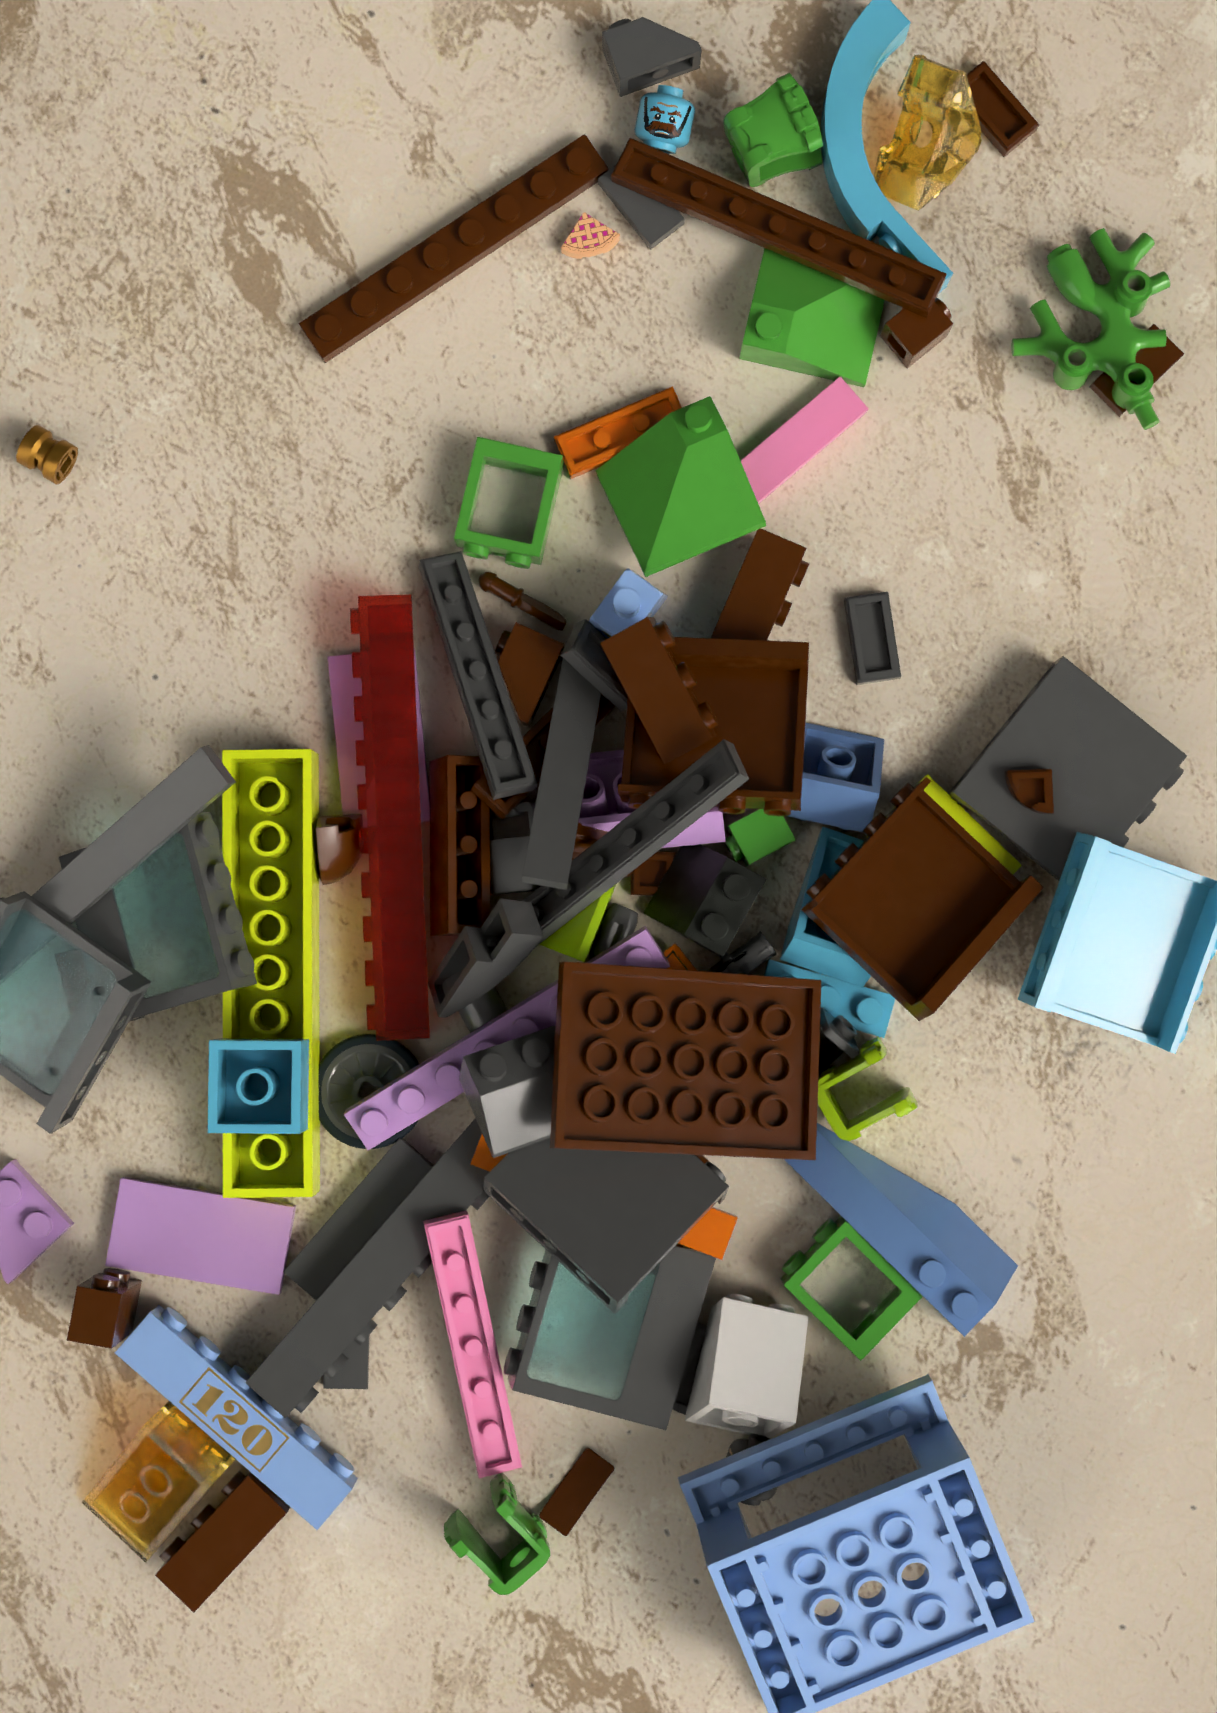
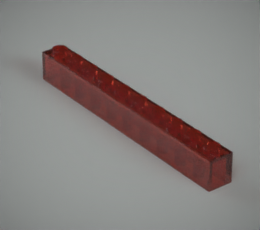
[350,594,430,1041]

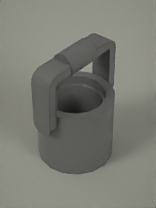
[489,801,540,895]

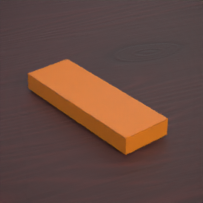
[554,386,682,479]

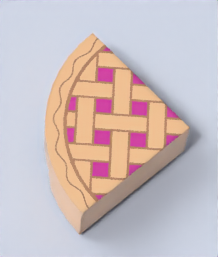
[561,212,620,259]

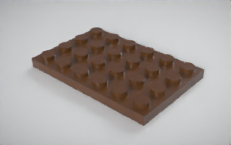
[550,961,821,1160]

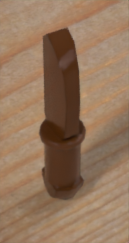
[478,572,567,631]

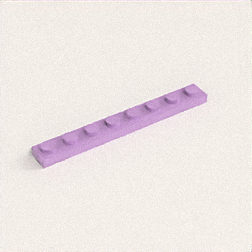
[344,926,670,1150]

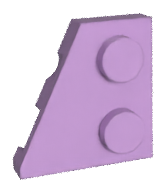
[0,1159,74,1284]

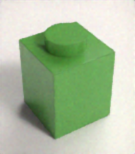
[725,809,796,867]

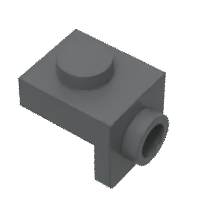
[818,1007,860,1076]

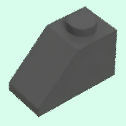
[602,17,702,97]

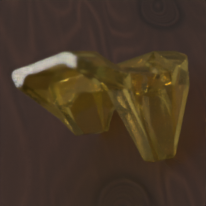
[873,55,982,211]

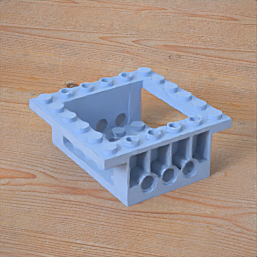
[678,1374,1035,1713]

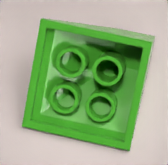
[739,248,885,387]
[595,396,766,577]

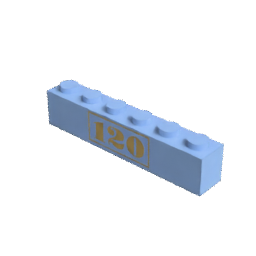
[115,1305,358,1530]

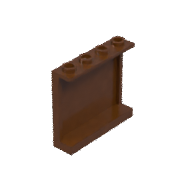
[618,637,809,816]
[801,777,1044,1021]

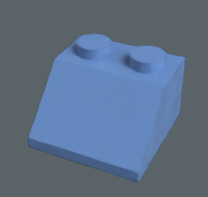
[788,723,884,832]

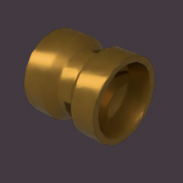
[16,425,78,485]

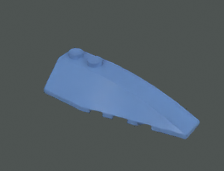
[784,1123,1018,1337]

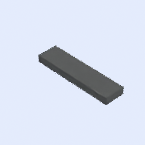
[283,1138,434,1301]

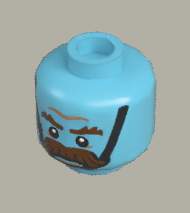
[634,85,695,155]

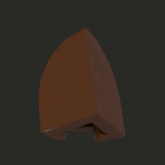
[316,814,364,885]

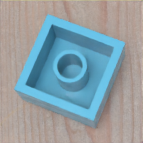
[208,1038,309,1134]

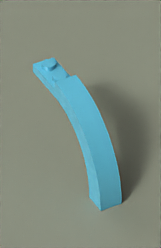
[820,0,953,293]

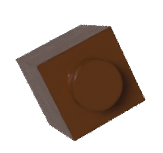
[880,298,953,369]

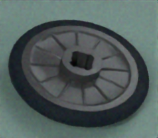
[319,1034,419,1149]

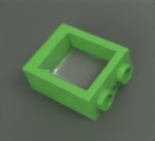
[454,437,564,569]
[780,1216,923,1361]

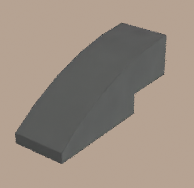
[428,899,543,1018]

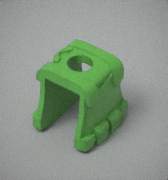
[723,72,823,187]
[444,1473,550,1595]

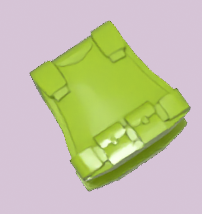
[818,1036,918,1141]

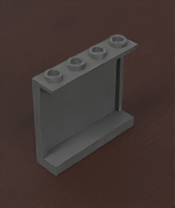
[948,656,1187,881]
[484,1138,729,1314]

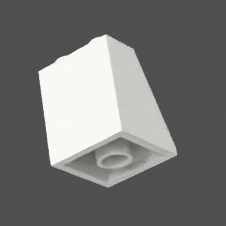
[685,1294,809,1438]

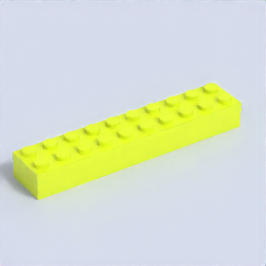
[222,749,320,1198]

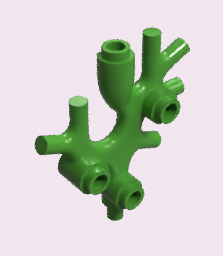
[1011,228,1170,430]

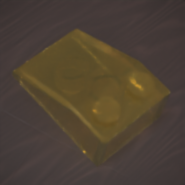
[81,1401,236,1563]

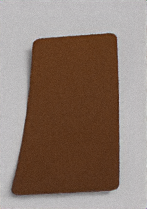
[539,1448,615,1536]

